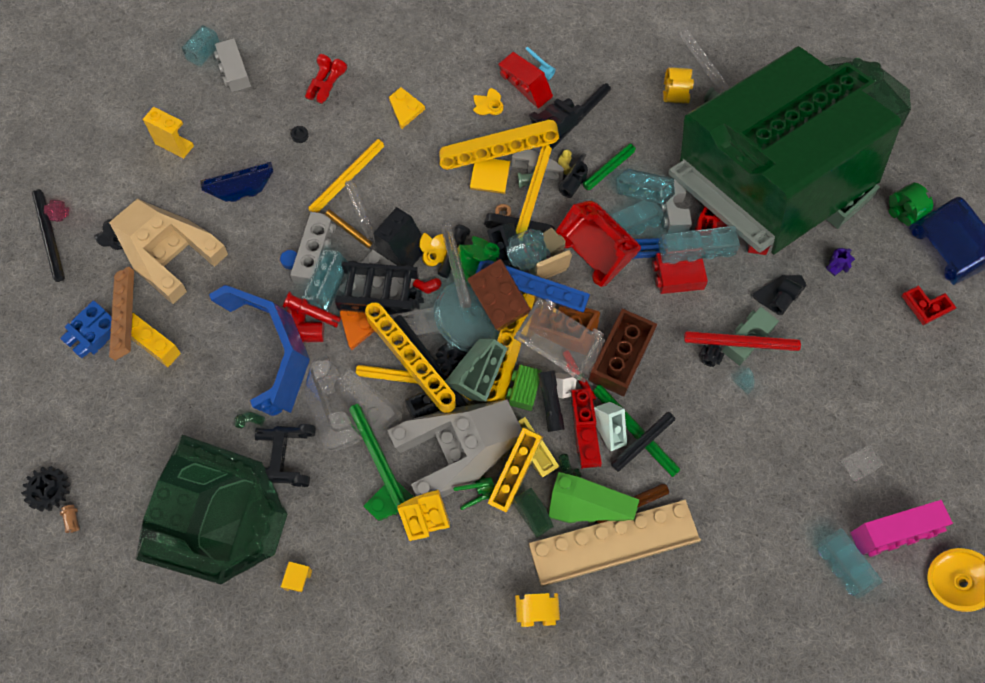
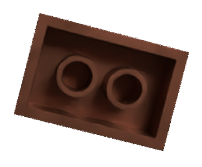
[467,259,532,331]

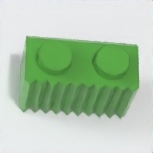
[506,365,542,411]

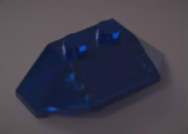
[200,162,274,202]

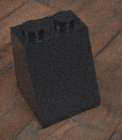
[373,207,423,266]

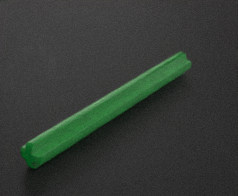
[593,385,680,477]
[349,404,406,512]

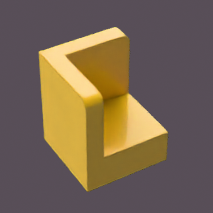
[281,562,312,592]

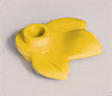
[473,88,503,115]
[419,233,448,267]

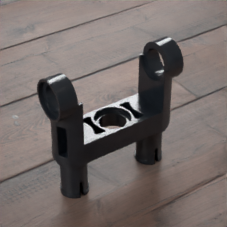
[255,424,316,487]

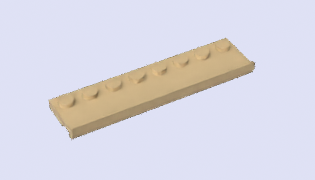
[529,500,701,587]

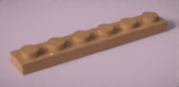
[109,266,134,361]

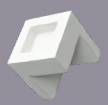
[555,373,576,398]

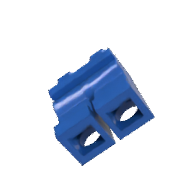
[60,300,112,358]

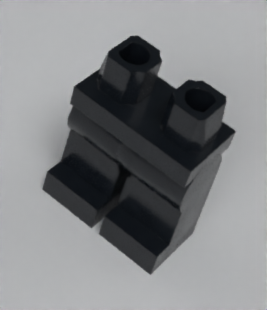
[529,98,584,136]

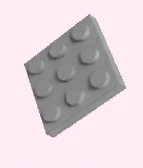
[338,250,416,316]

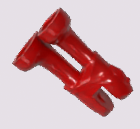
[305,54,347,104]

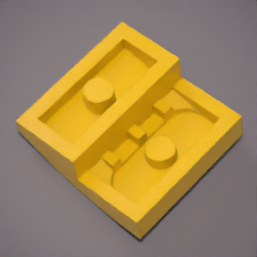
[470,159,510,194]
[397,490,450,541]

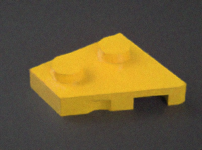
[389,87,425,129]

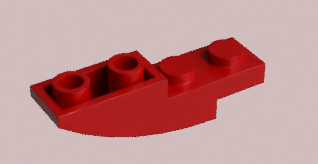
[571,389,602,468]

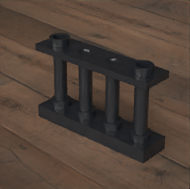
[335,261,419,316]

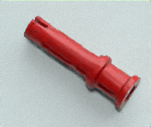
[282,291,341,328]

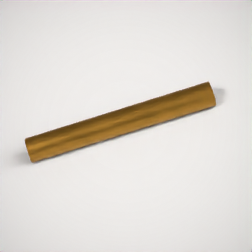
[324,209,373,249]

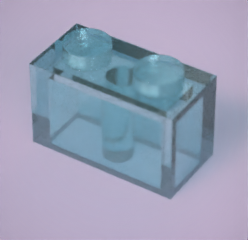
[182,25,219,67]

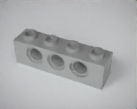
[291,212,336,287]

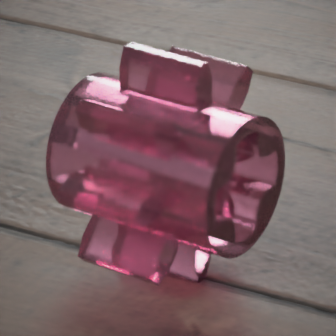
[44,200,69,222]

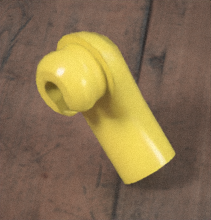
[558,150,572,175]

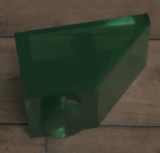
[513,488,554,538]

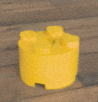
[663,67,694,104]
[515,593,560,627]

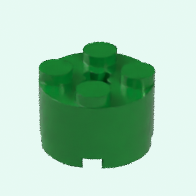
[889,182,934,226]

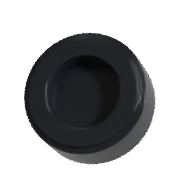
[290,126,309,143]

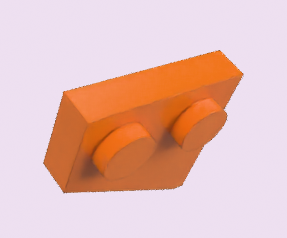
[340,311,375,351]

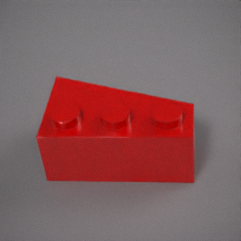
[498,52,553,108]

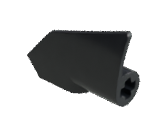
[559,153,588,198]
[752,275,806,315]

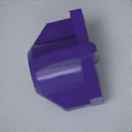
[826,248,855,276]

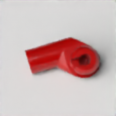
[413,278,442,294]

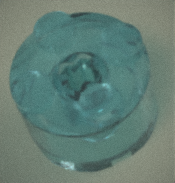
[507,229,551,272]

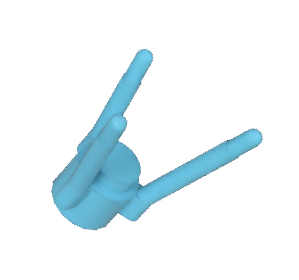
[526,47,556,80]

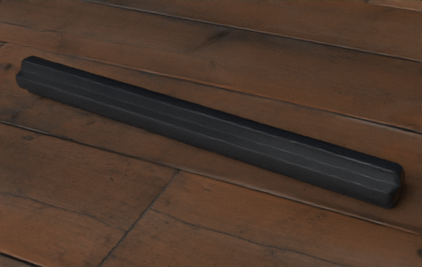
[548,83,611,150]
[32,189,65,282]
[393,315,468,407]

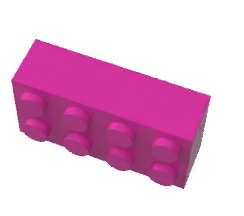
[850,500,953,557]

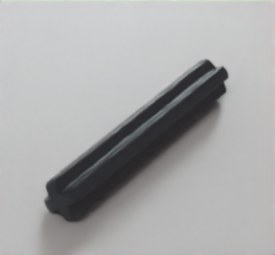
[611,412,675,472]

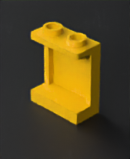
[143,107,194,159]

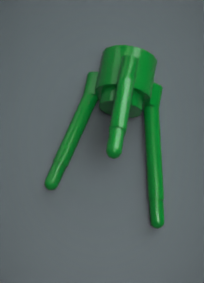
[453,477,494,510]

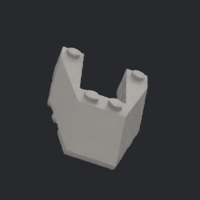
[387,400,522,498]

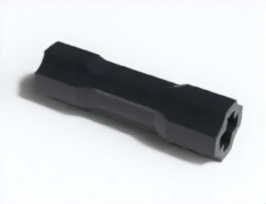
[538,370,565,432]

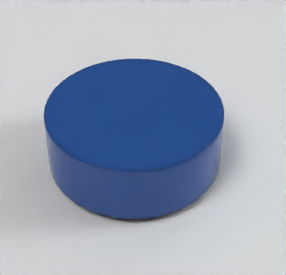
[280,250,297,269]

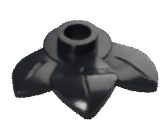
[94,219,123,250]

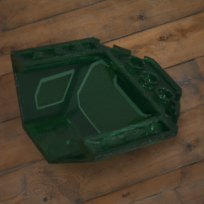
[135,434,288,585]

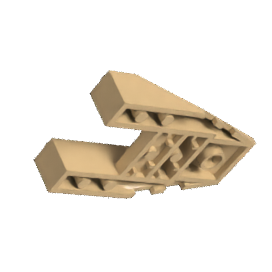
[109,199,228,304]

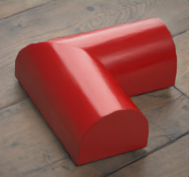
[901,285,957,326]
[287,307,324,342]

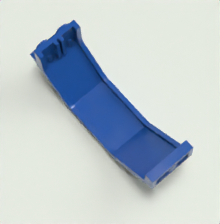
[209,285,310,415]

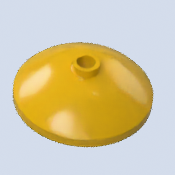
[927,548,985,612]

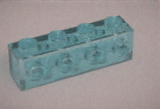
[658,226,740,264]

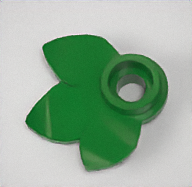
[462,236,500,261]

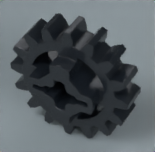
[435,341,468,377]
[21,466,71,512]

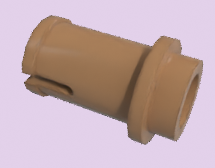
[60,505,80,533]

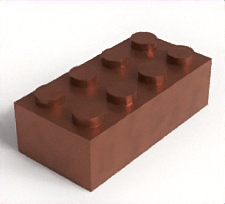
[589,308,657,397]

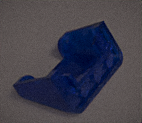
[909,197,985,285]

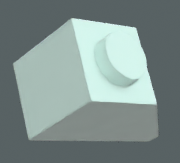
[594,402,627,451]

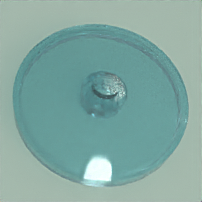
[434,280,500,352]

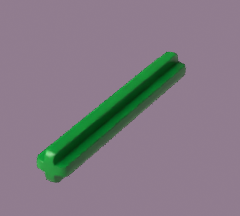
[583,143,636,190]

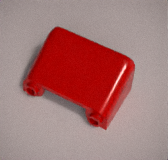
[555,201,641,287]

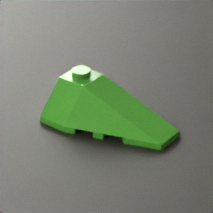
[549,472,639,523]

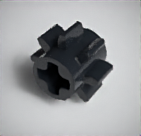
[400,287,424,310]
[699,345,724,367]

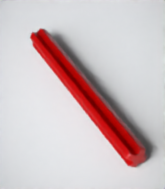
[684,331,801,351]

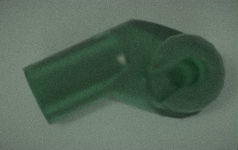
[234,412,265,429]
[558,454,581,478]

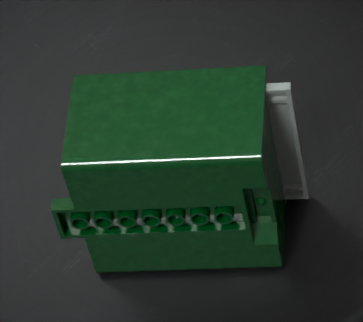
[669,46,901,255]

